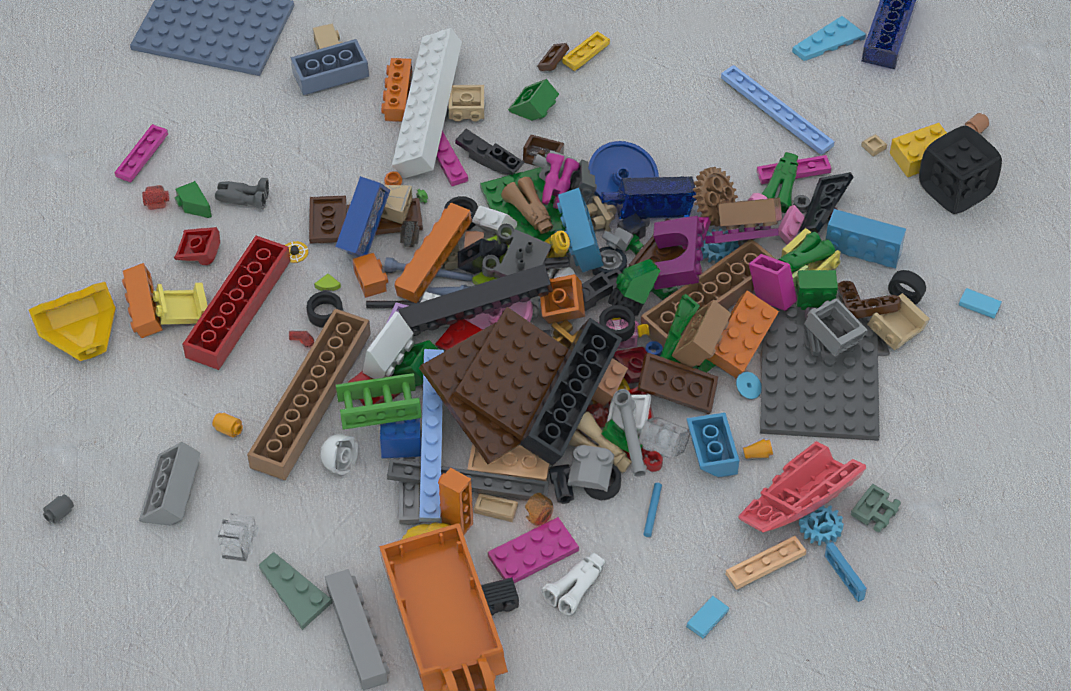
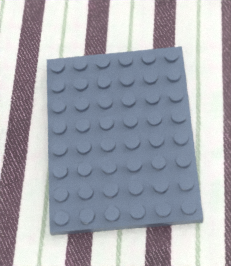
[130,0,295,76]

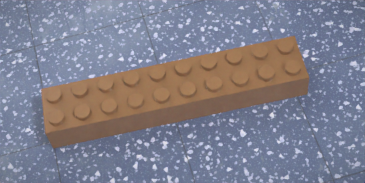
[247,309,371,481]

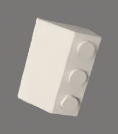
[363,311,414,379]

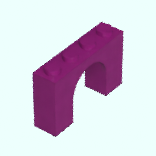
[653,216,705,290]

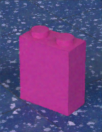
[749,254,797,311]

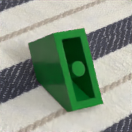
[174,181,212,218]

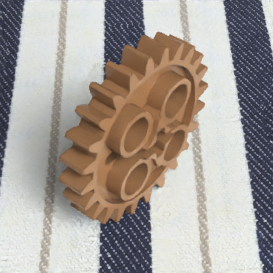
[693,167,738,227]

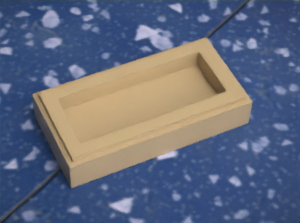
[474,493,518,522]

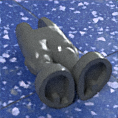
[215,178,269,208]

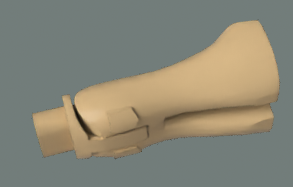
[569,412,632,474]

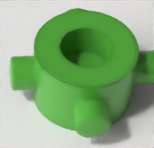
[416,189,428,204]

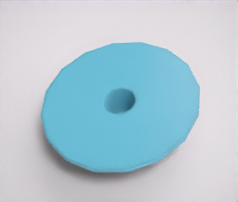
[736,372,761,399]

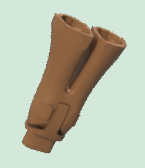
[501,177,553,234]

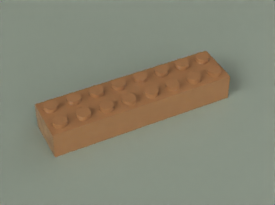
[640,239,776,348]

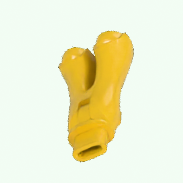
[545,231,570,258]

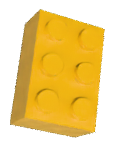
[890,123,947,178]

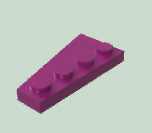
[705,226,779,244]

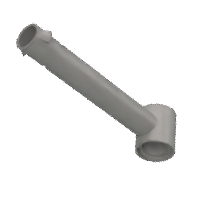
[613,389,647,477]

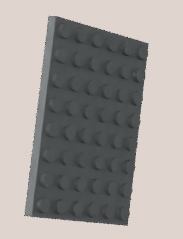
[760,306,880,441]

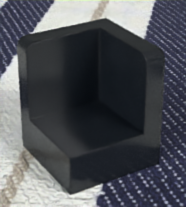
[617,213,646,240]

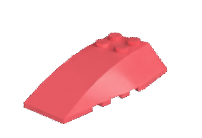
[738,441,866,532]

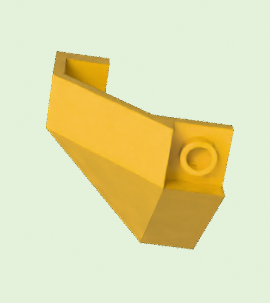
[28,282,116,361]

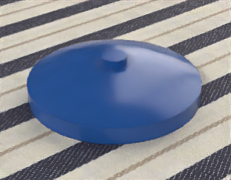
[588,141,659,210]

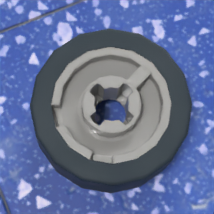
[592,246,627,276]

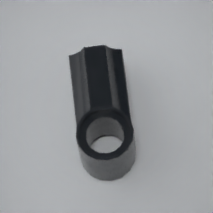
[549,464,574,504]

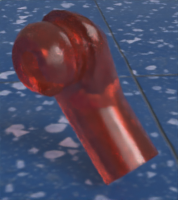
[289,331,314,347]

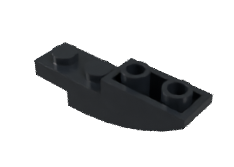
[455,128,524,175]
[582,268,621,311]

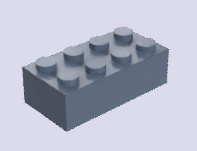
[290,39,369,95]

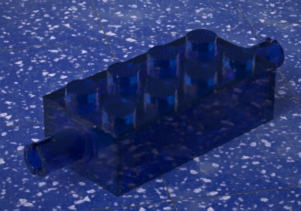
[601,176,697,219]

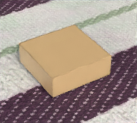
[861,134,887,156]

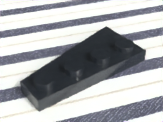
[800,172,854,233]

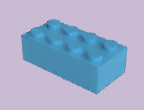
[557,188,604,272]
[826,209,906,269]

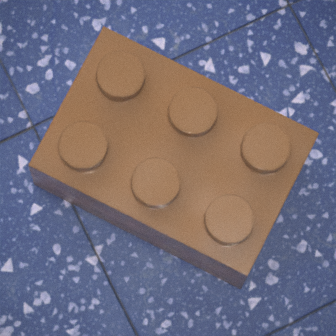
[718,198,782,229]
[672,300,731,368]

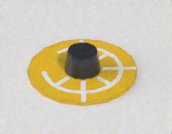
[285,241,308,263]

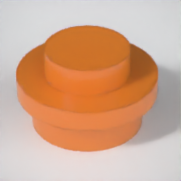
[384,171,402,185]

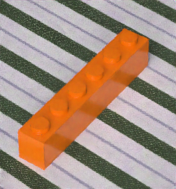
[394,203,472,304]

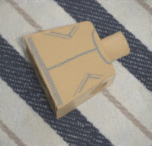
[381,185,412,224]

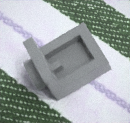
[602,227,633,251]

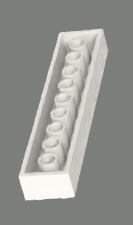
[392,28,462,179]

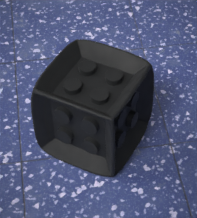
[919,125,1002,214]

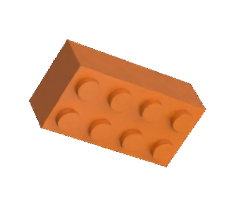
[706,290,779,378]

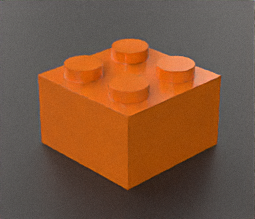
[540,274,585,324]

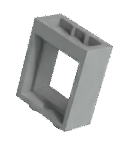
[804,298,867,356]

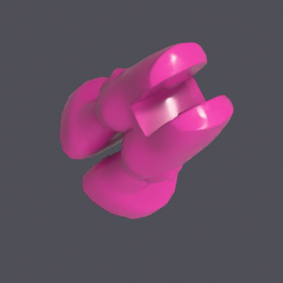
[542,153,580,209]

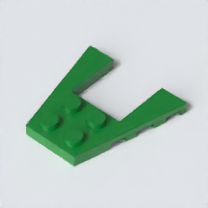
[660,294,716,373]

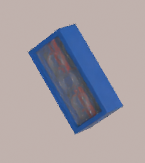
[335,176,390,257]

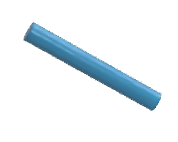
[643,483,662,537]

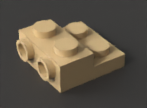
[449,85,484,121]

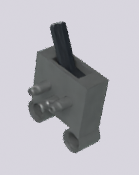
[482,223,570,278]

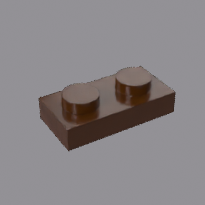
[537,43,570,71]

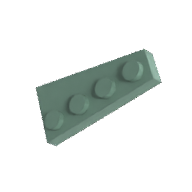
[259,552,332,630]

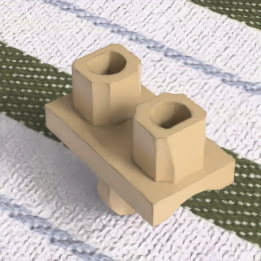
[587,196,617,232]

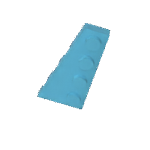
[792,16,866,61]

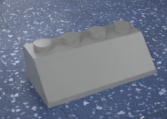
[139,442,201,526]

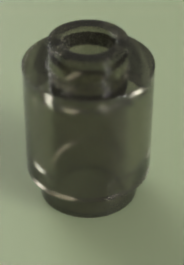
[400,221,419,247]

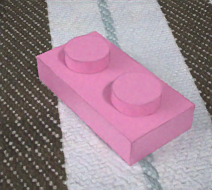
[778,205,805,245]

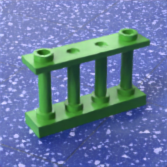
[336,373,422,430]

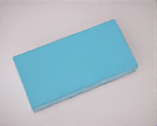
[959,288,1002,318]
[686,596,729,639]

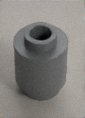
[43,494,74,524]

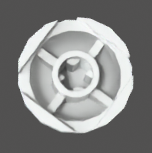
[321,434,358,475]

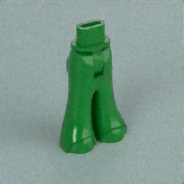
[761,152,798,213]
[778,232,835,273]

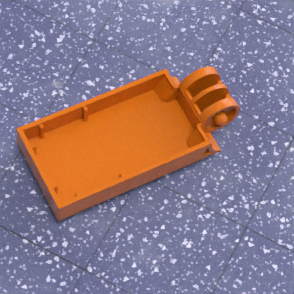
[379,523,508,691]

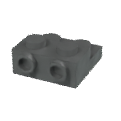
[567,160,597,205]

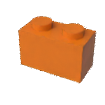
[352,253,388,298]

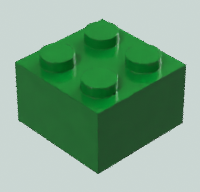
[795,270,838,310]

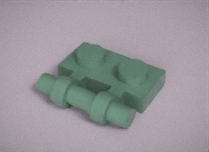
[850,483,901,532]

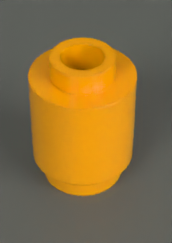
[212,413,243,438]

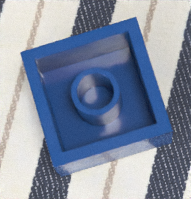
[380,418,421,459]

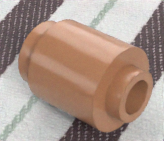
[965,113,989,134]

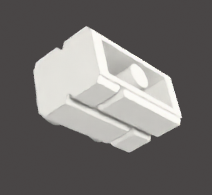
[472,206,517,237]

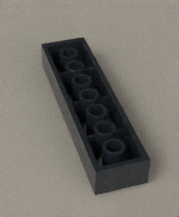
[519,318,622,466]

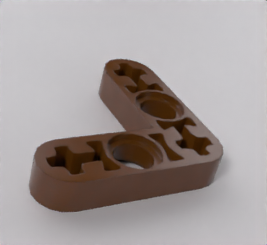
[838,281,901,319]

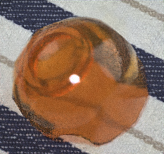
[525,492,554,526]

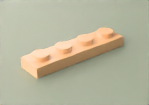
[725,536,806,590]

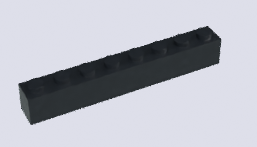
[398,264,553,336]

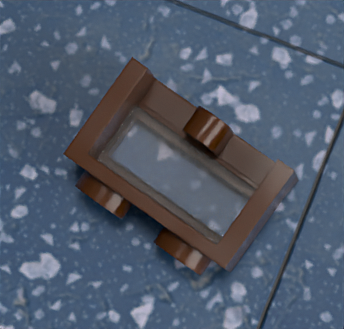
[523,134,564,167]

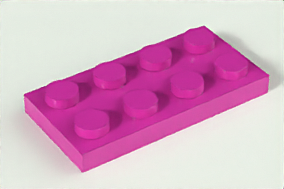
[488,517,579,583]

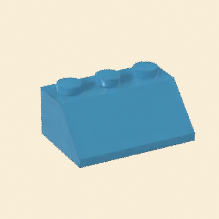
[686,413,740,477]

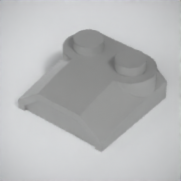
[568,445,614,492]

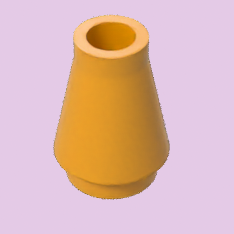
[743,439,773,459]

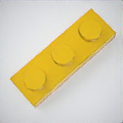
[562,31,610,71]

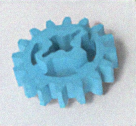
[701,228,739,264]
[799,505,844,546]

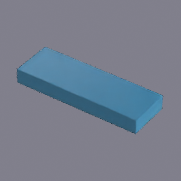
[824,542,867,602]

